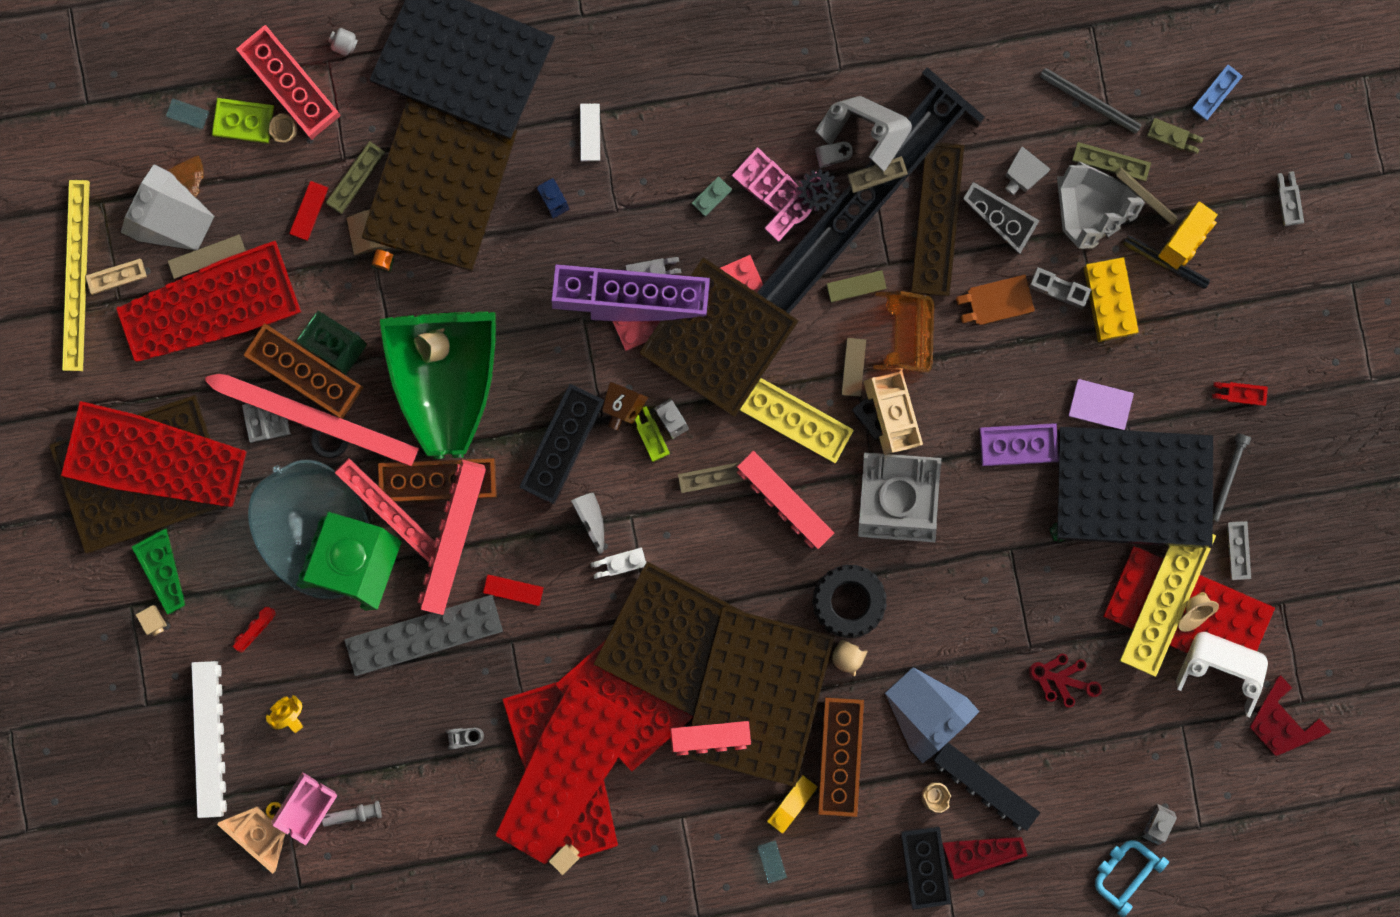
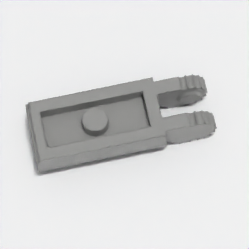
[1277,171,1304,226]
[626,257,681,275]

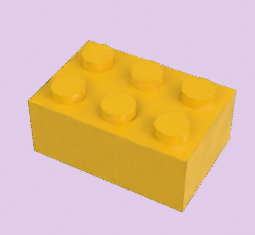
[1158,202,1218,270]

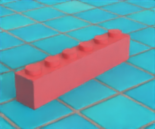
[736,451,834,549]

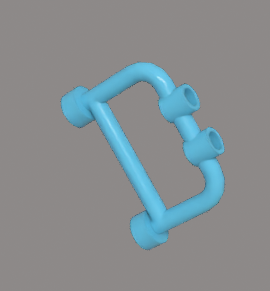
[1095,840,1169,917]

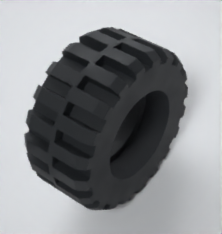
[812,565,887,638]

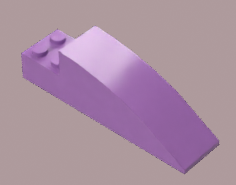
[552,265,710,321]

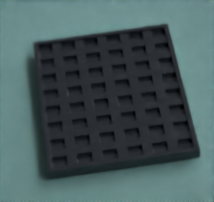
[370,0,555,140]
[1057,427,1213,548]

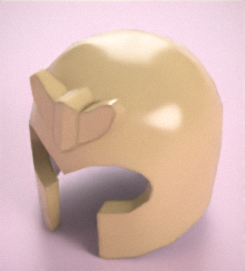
[414,329,450,363]
[832,640,868,676]

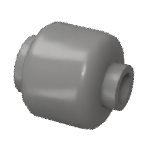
[328,28,358,56]

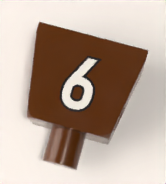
[603,382,648,430]

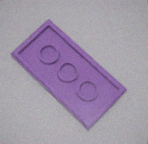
[979,424,1059,466]

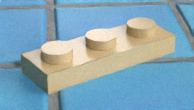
[86,259,147,295]

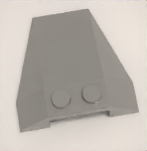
[121,164,215,250]

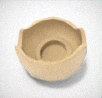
[269,113,298,143]
[922,783,951,813]

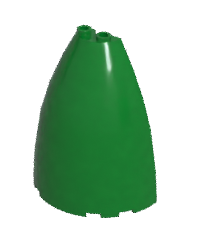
[380,311,496,459]

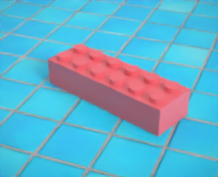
[236,25,341,140]

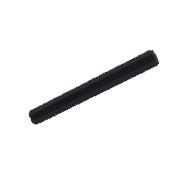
[1123,236,1210,289]

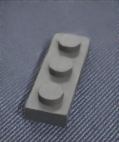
[1227,521,1251,580]

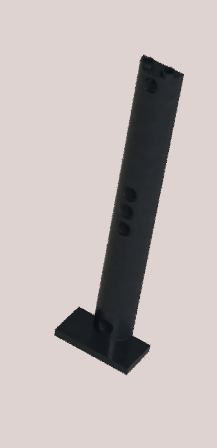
[757,67,985,314]

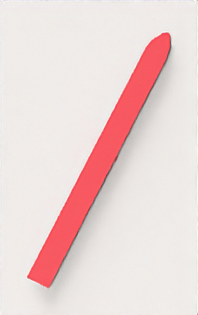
[205,374,419,467]

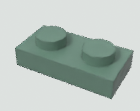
[692,176,732,217]

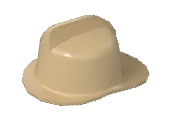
[1178,592,1219,632]

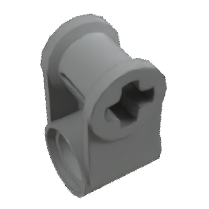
[815,142,852,168]
[445,727,484,749]

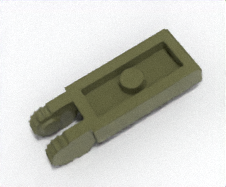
[1147,118,1203,154]

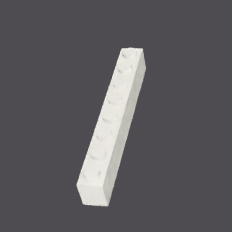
[192,661,227,818]

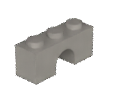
[1029,267,1091,309]

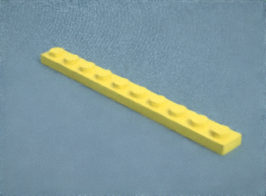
[62,180,90,371]

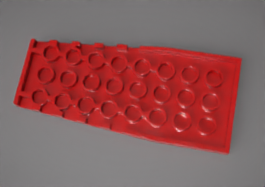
[116,241,302,362]
[61,401,247,507]
[496,679,641,864]
[503,682,618,857]

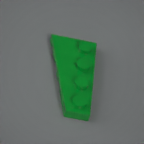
[132,529,186,615]

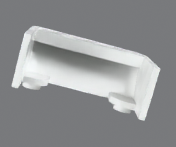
[1176,632,1268,717]

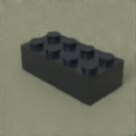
[900,826,951,910]

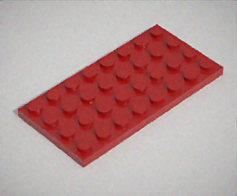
[1103,546,1275,653]

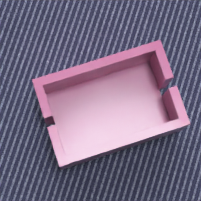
[271,772,337,845]

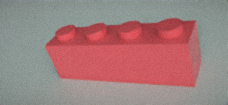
[670,721,751,755]

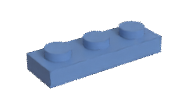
[1191,65,1243,121]

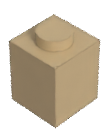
[136,605,167,636]
[549,844,580,875]

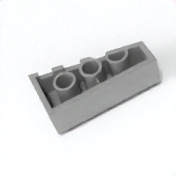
[963,182,1039,254]

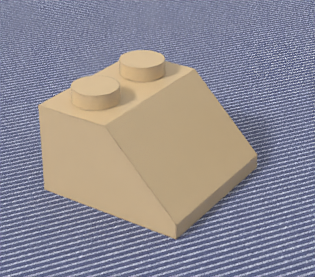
[347,210,391,255]

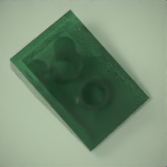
[296,311,368,375]

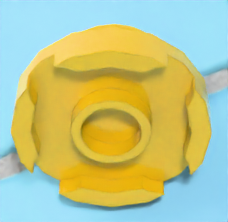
[266,695,303,733]

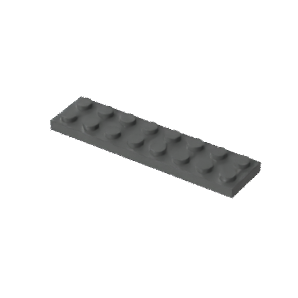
[344,595,503,676]

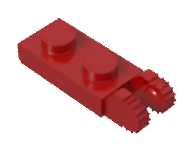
[1212,382,1268,406]
[233,607,276,653]

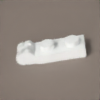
[590,548,646,579]

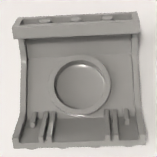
[858,453,941,542]

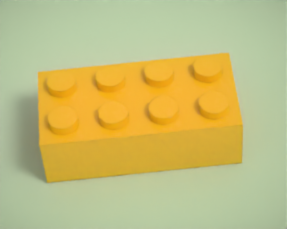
[1084,257,1139,342]

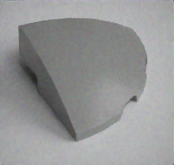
[571,493,604,554]

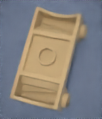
[863,371,923,455]

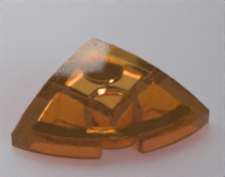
[167,156,204,198]

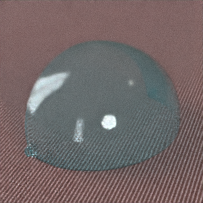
[248,460,369,599]

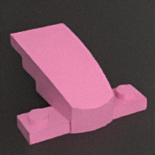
[731,147,829,241]

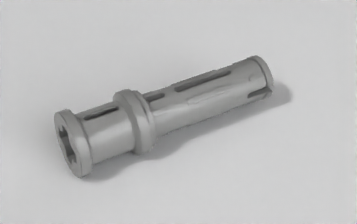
[322,801,382,827]

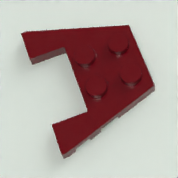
[1249,675,1331,756]

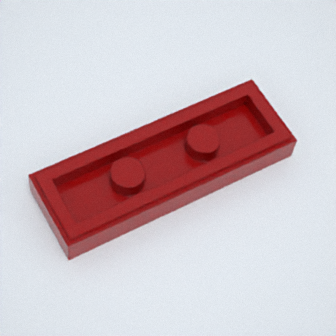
[289,181,329,241]
[483,575,544,606]

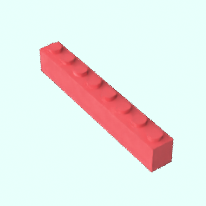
[418,460,486,615]

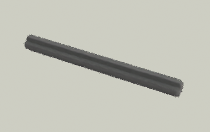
[1040,68,1141,134]

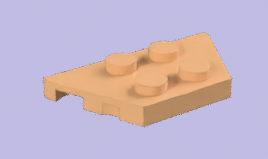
[217,807,286,874]

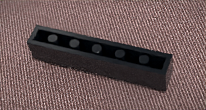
[933,743,1041,831]

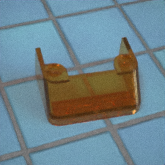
[874,291,934,373]

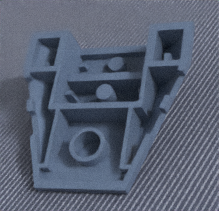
[885,667,979,763]

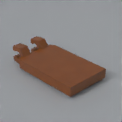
[956,275,1035,326]

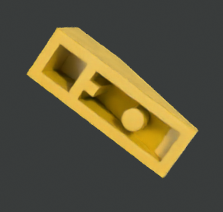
[767,775,818,834]

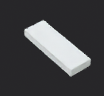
[580,104,600,162]

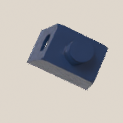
[536,178,570,219]

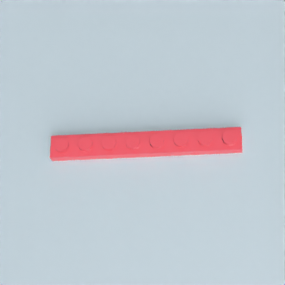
[335,458,436,562]

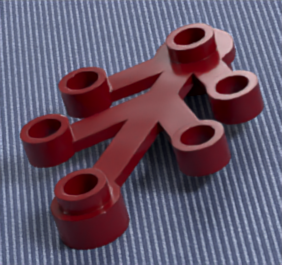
[1029,653,1102,708]

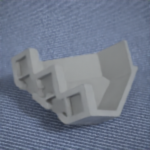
[1057,161,1145,249]

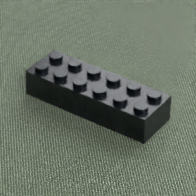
[519,384,605,505]

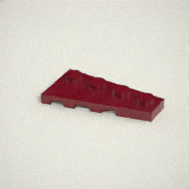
[942,837,1028,880]

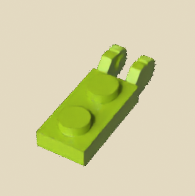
[635,406,670,462]

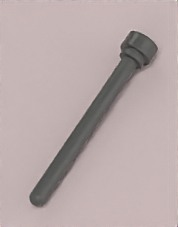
[1213,433,1251,523]

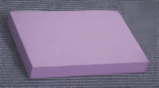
[1068,379,1134,430]

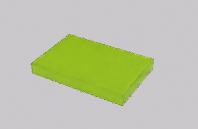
[212,98,274,144]

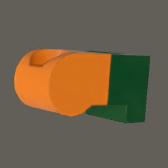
[371,249,395,273]

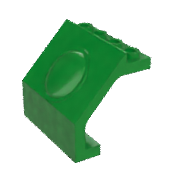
[296,512,402,611]

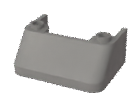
[815,96,912,172]

